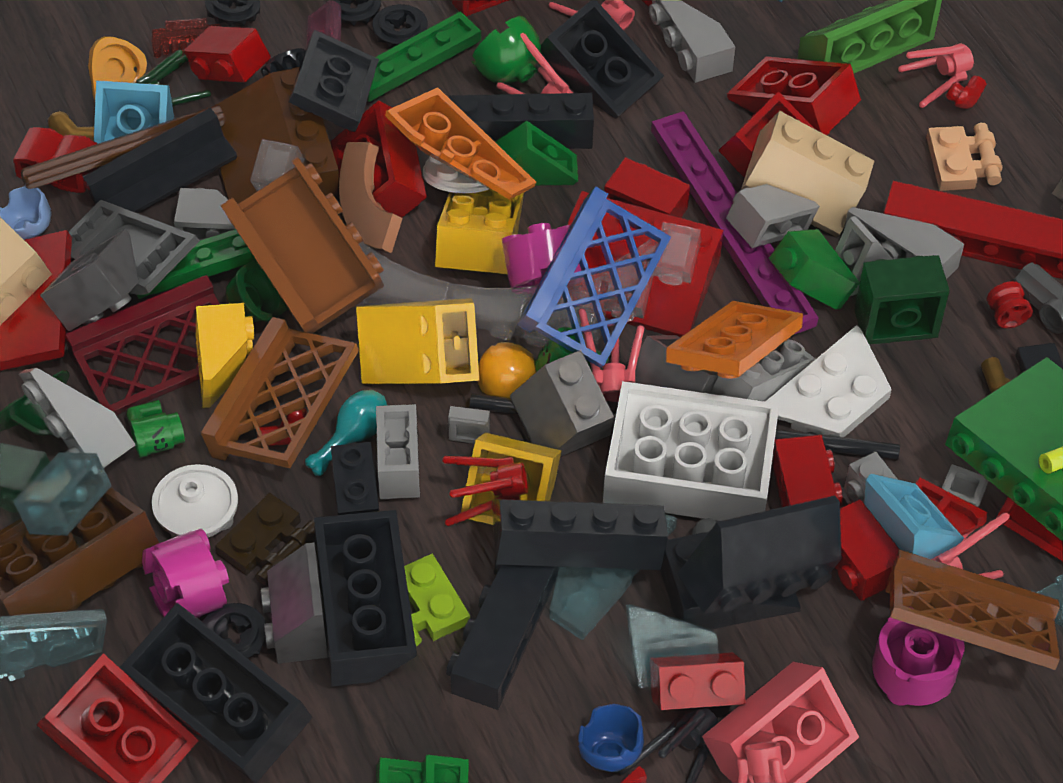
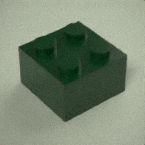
[854,255,950,345]

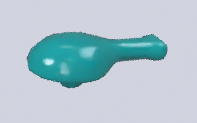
[305,390,387,476]

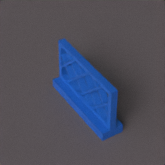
[517,186,671,368]

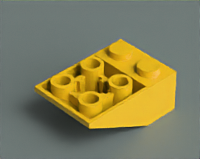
[435,189,524,274]
[356,298,479,384]

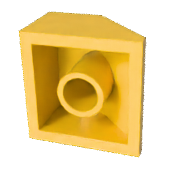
[195,303,254,408]
[461,432,562,525]

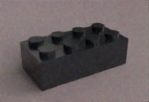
[119,603,313,783]

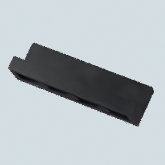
[83,107,237,213]

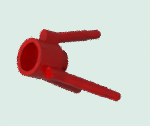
[442,456,528,526]

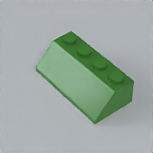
[797,0,942,74]

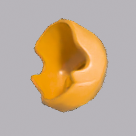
[477,342,536,398]

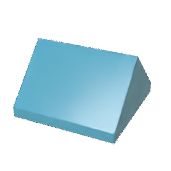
[94,80,174,144]
[864,474,964,559]

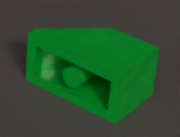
[496,121,578,185]
[769,229,860,310]

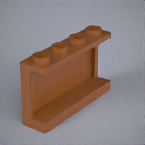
[220,157,384,334]

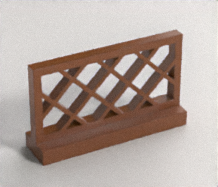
[201,317,359,468]
[886,549,1060,670]

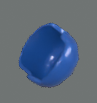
[578,704,644,772]

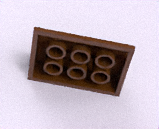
[214,67,340,204]
[0,474,159,640]

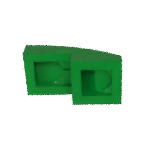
[376,754,469,783]

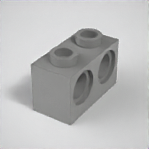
[376,404,420,499]

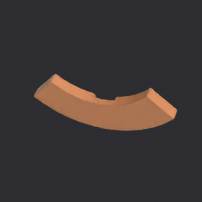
[339,142,402,253]

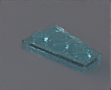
[0,609,107,682]

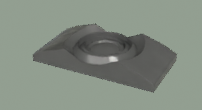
[69,200,199,295]

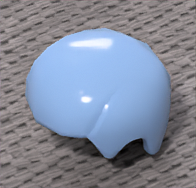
[0,186,52,240]

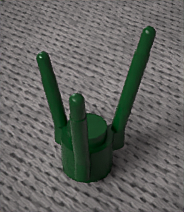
[135,49,211,106]

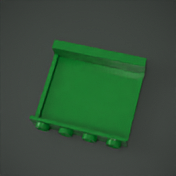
[945,357,1063,541]

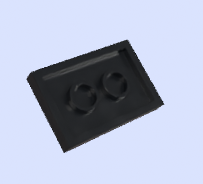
[288,29,379,132]

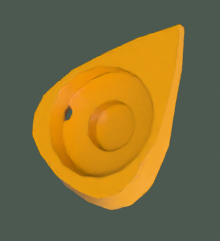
[88,36,147,100]

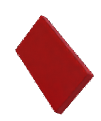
[0,230,72,371]

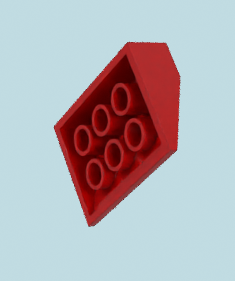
[557,191,724,338]

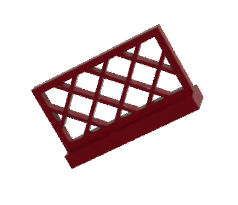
[66,275,247,415]

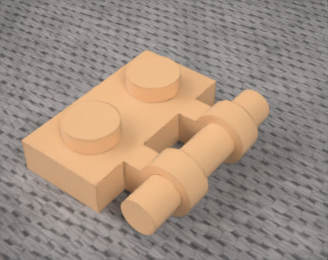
[926,123,1002,191]

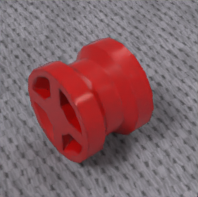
[986,281,1033,329]

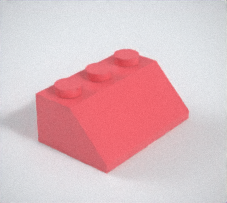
[702,662,859,783]

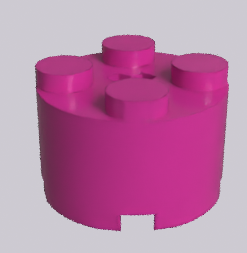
[502,223,584,295]
[142,528,229,618]
[872,607,965,706]

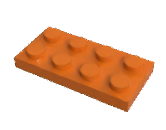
[666,301,803,379]

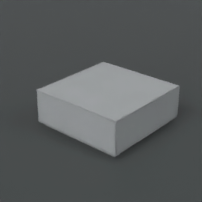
[448,406,490,444]
[942,464,989,507]

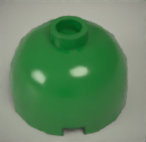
[471,16,541,85]

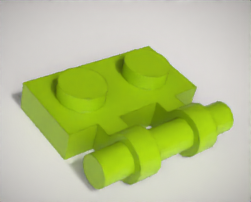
[404,553,470,647]

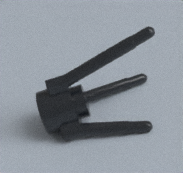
[618,707,718,783]

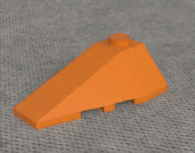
[385,87,536,200]

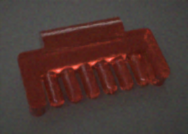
[152,18,221,58]

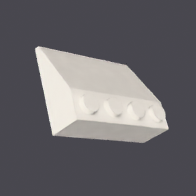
[603,381,779,521]

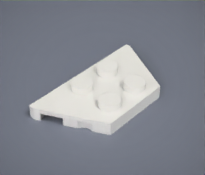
[765,325,892,438]

